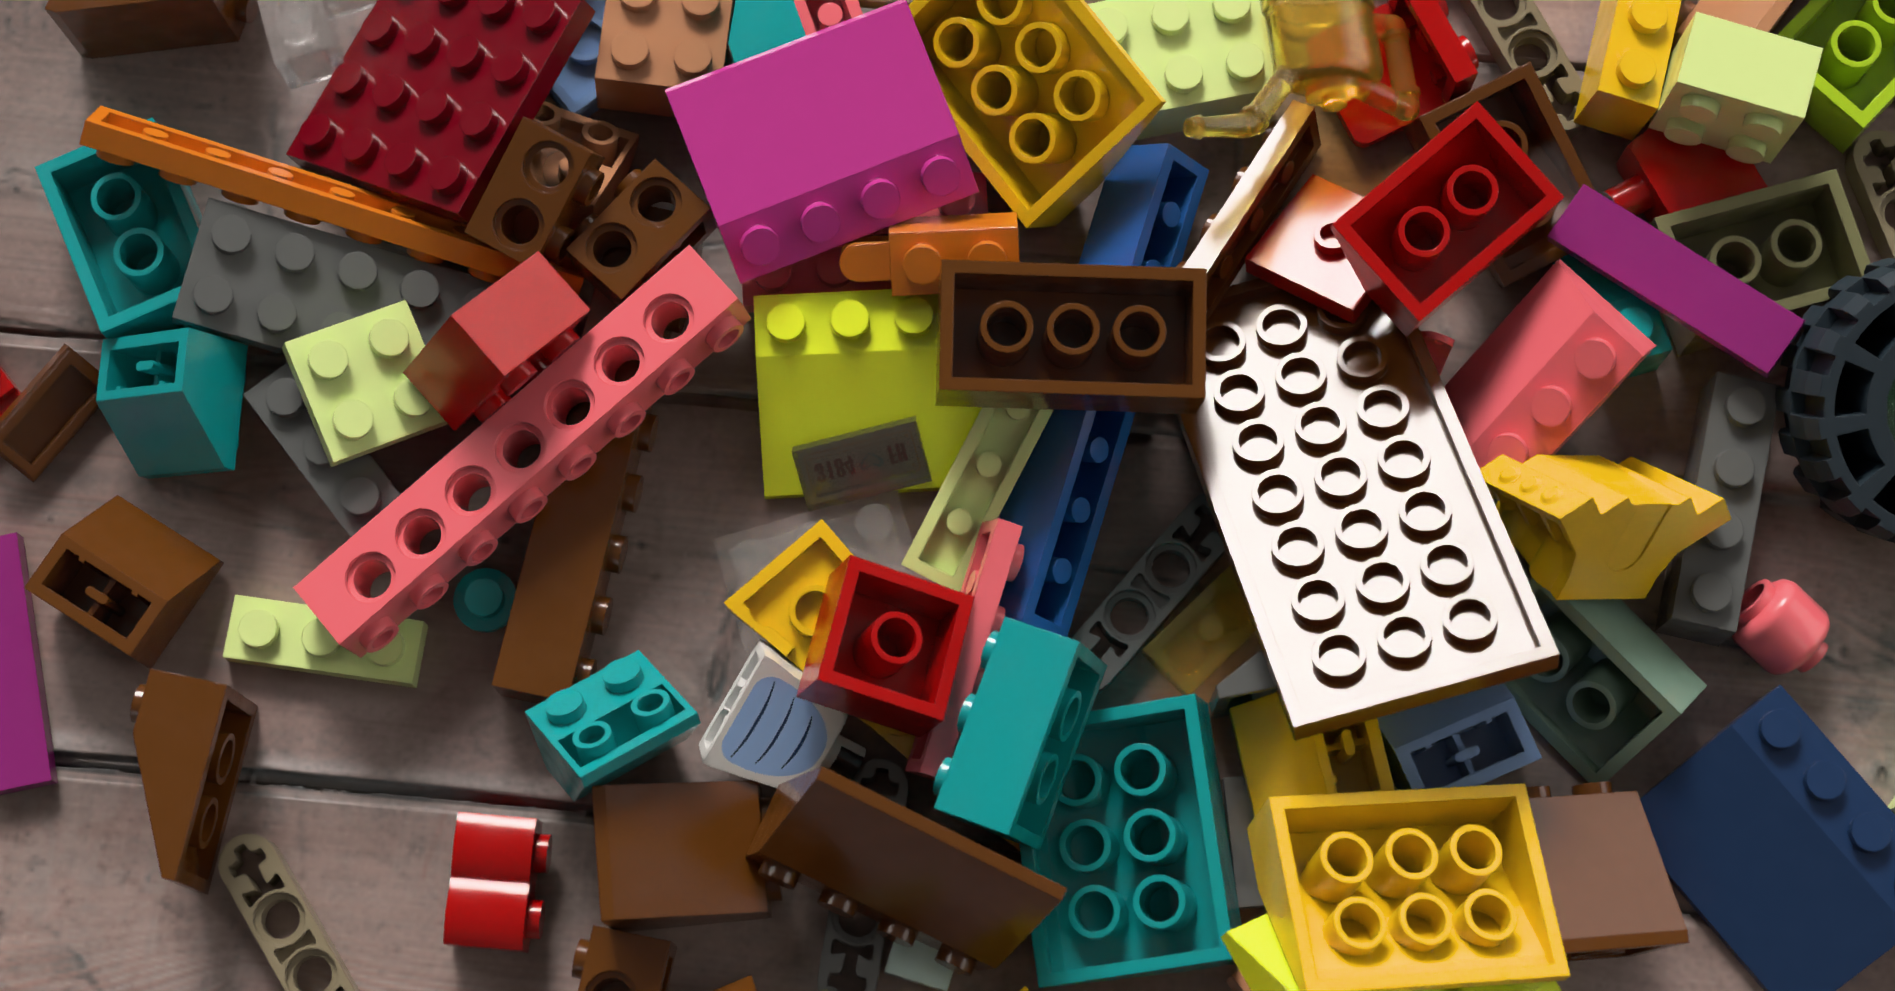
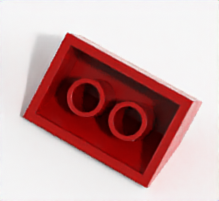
[1330,101,1565,338]

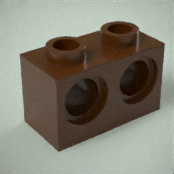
[464,116,605,264]
[566,159,717,307]

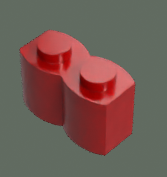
[443,812,552,953]

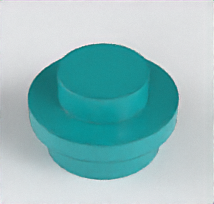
[453,568,516,633]

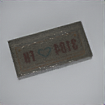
[792,416,932,512]

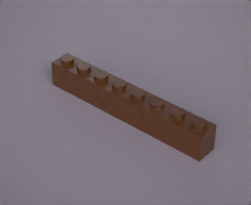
[492,206,703,704]

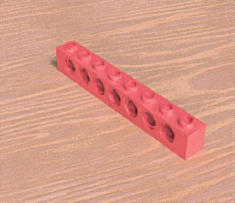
[293,245,752,658]

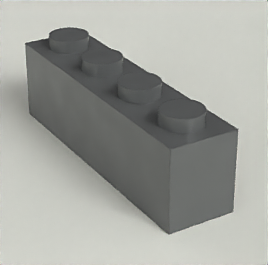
[1655,371,1781,646]

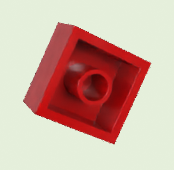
[403,251,590,431]
[796,555,975,738]

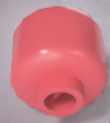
[1732,579,1830,675]

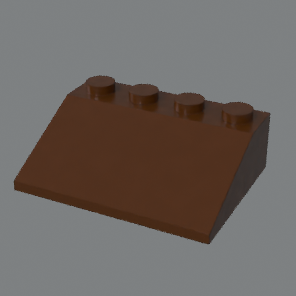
[745,766,1067,976]

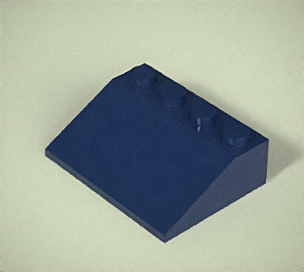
[1640,685,1895,991]

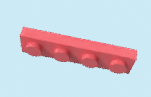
[905,518,1024,779]

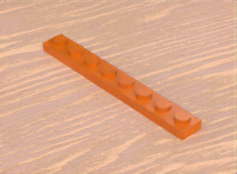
[79,105,584,296]

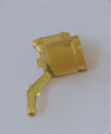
[1183,0,1421,140]

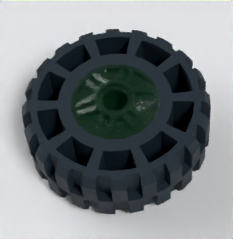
[1775,258,1895,543]

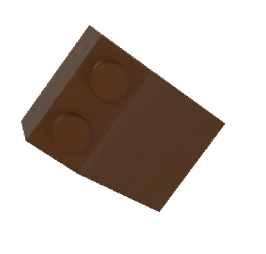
[1403,62,1595,288]
[130,668,258,894]

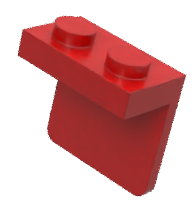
[1304,0,1479,148]

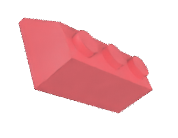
[1444,259,1657,468]

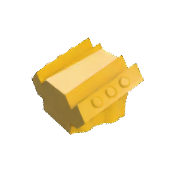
[1480,454,1731,600]

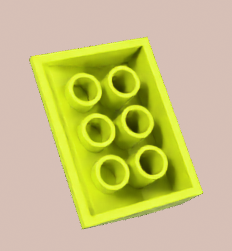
[753,289,982,499]

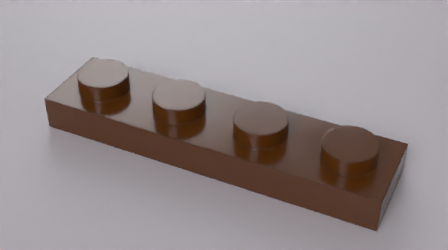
[1176,100,1321,323]

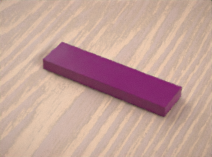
[1547,184,1805,378]
[0,532,58,795]

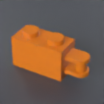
[839,212,1020,296]

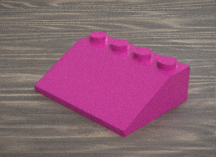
[665,0,979,284]

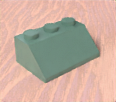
[1504,577,1707,783]

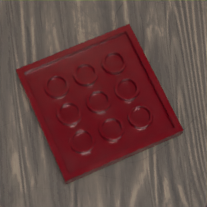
[286,0,596,225]

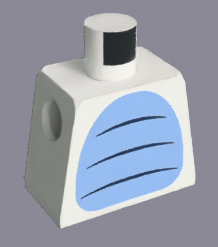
[699,639,866,788]

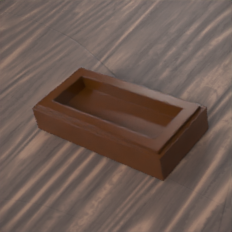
[0,344,99,483]

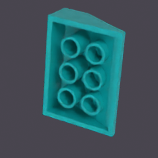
[1019,694,1242,988]

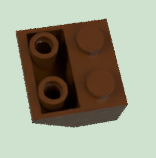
[24,495,224,669]

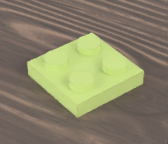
[282,300,448,467]

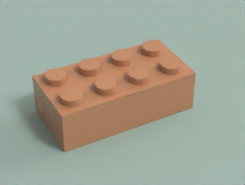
[595,0,735,117]

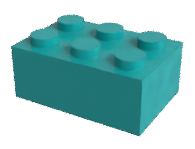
[35,117,202,339]
[933,616,1108,851]

